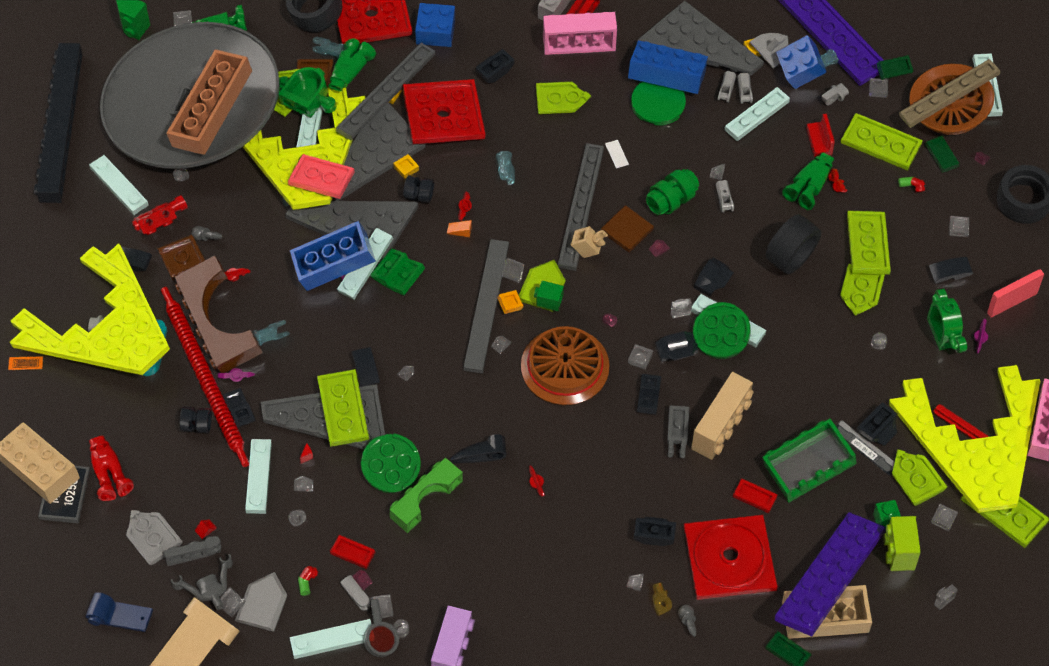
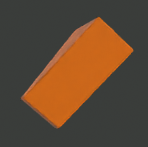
[447,220,472,237]

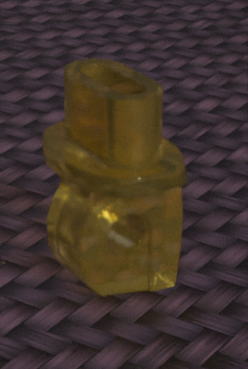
[652,582,672,616]

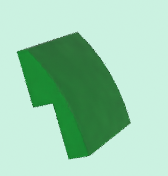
[371,248,425,295]

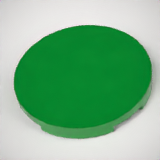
[631,82,686,126]
[693,302,751,359]
[361,434,421,493]

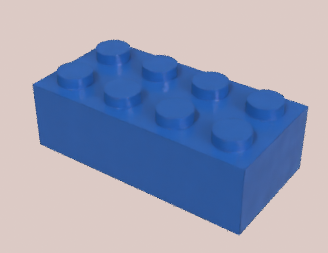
[628,40,708,94]
[290,221,376,291]

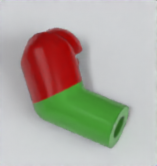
[898,177,926,192]
[298,566,318,596]

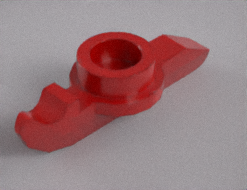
[458,191,472,221]
[225,268,250,282]
[529,465,545,497]

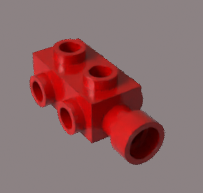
[132,195,188,235]

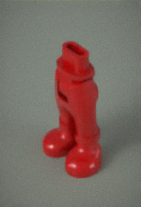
[89,436,134,501]

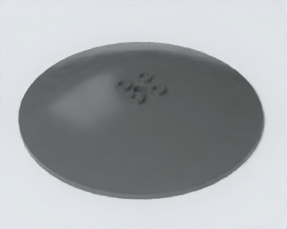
[100,22,280,168]

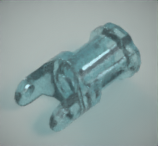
[313,37,344,58]
[821,49,838,69]
[496,151,515,185]
[253,320,290,346]

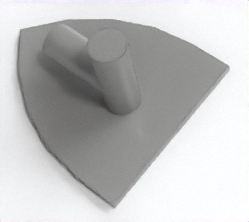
[750,33,788,68]

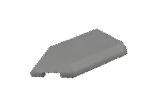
[126,510,183,565]
[235,572,287,632]

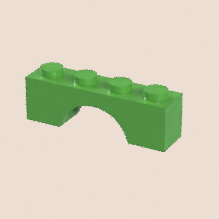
[390,458,463,533]

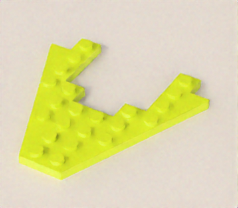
[243,88,365,210]
[10,244,170,375]
[889,365,1040,513]

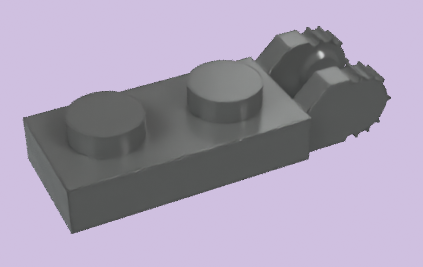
[667,405,689,458]
[164,536,222,566]

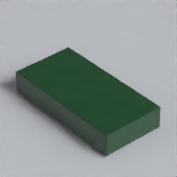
[876,55,914,80]
[925,136,960,173]
[765,631,812,666]

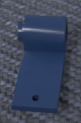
[86,593,153,632]

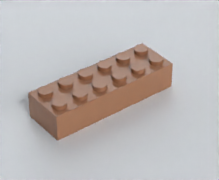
[167,49,252,155]

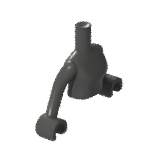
[171,554,233,610]

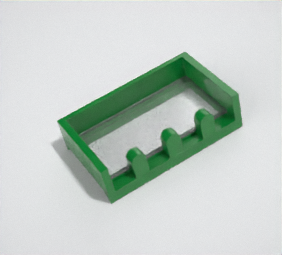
[762,419,857,503]

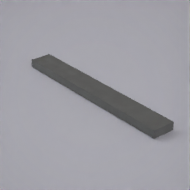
[336,43,436,140]
[558,143,604,271]
[464,239,509,374]

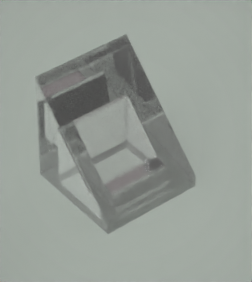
[710,164,725,180]
[491,336,512,353]
[397,366,414,381]
[294,476,313,491]
[626,574,644,591]

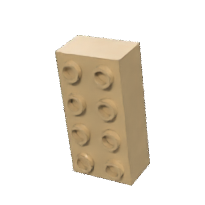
[692,372,754,460]
[0,422,80,504]
[782,585,872,639]

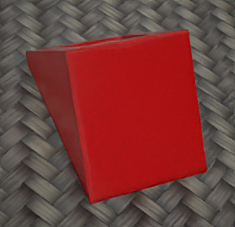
[300,443,313,464]
[195,519,217,539]

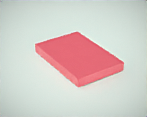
[288,154,355,199]
[987,269,1044,318]

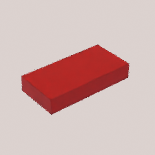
[733,478,778,513]
[330,535,375,569]

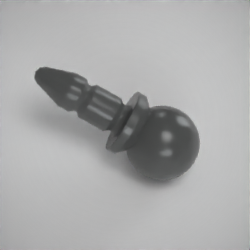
[191,226,223,241]
[678,605,697,637]

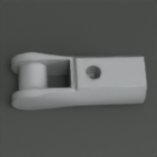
[718,71,736,103]
[738,73,753,104]
[716,180,734,213]
[340,575,371,611]

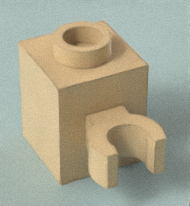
[571,226,608,258]

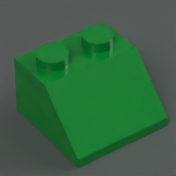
[116,0,150,40]

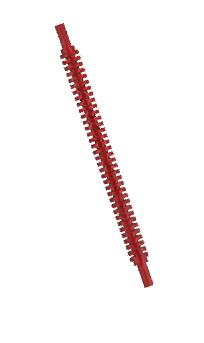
[161,287,250,467]

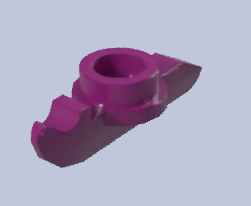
[974,319,988,353]
[218,368,255,382]

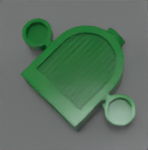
[278,67,337,118]
[927,288,967,353]

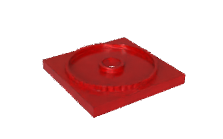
[337,0,412,47]
[403,79,485,144]
[684,515,777,600]

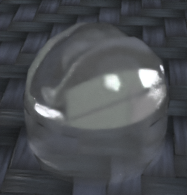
[173,168,189,182]
[871,332,887,349]
[289,509,307,526]
[393,619,409,637]

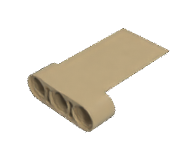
[150,597,240,666]

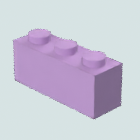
[431,606,475,666]

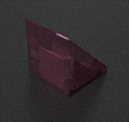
[974,152,990,165]
[649,240,670,257]
[352,570,373,590]

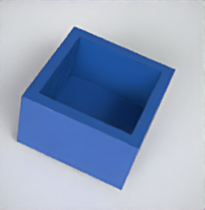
[415,3,455,47]
[776,35,827,89]

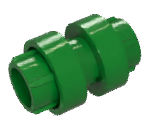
[646,169,699,215]

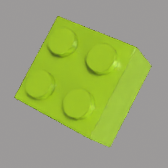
[883,516,921,571]

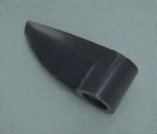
[451,434,507,463]

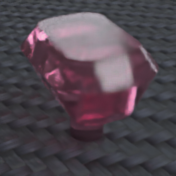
[602,313,617,327]

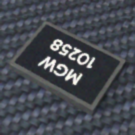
[38,466,90,523]

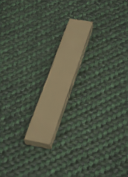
[899,59,1000,128]

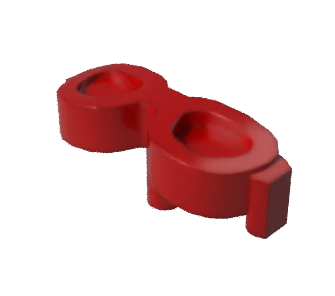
[828,169,847,193]

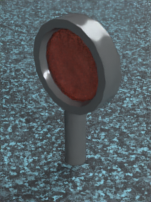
[364,599,399,657]

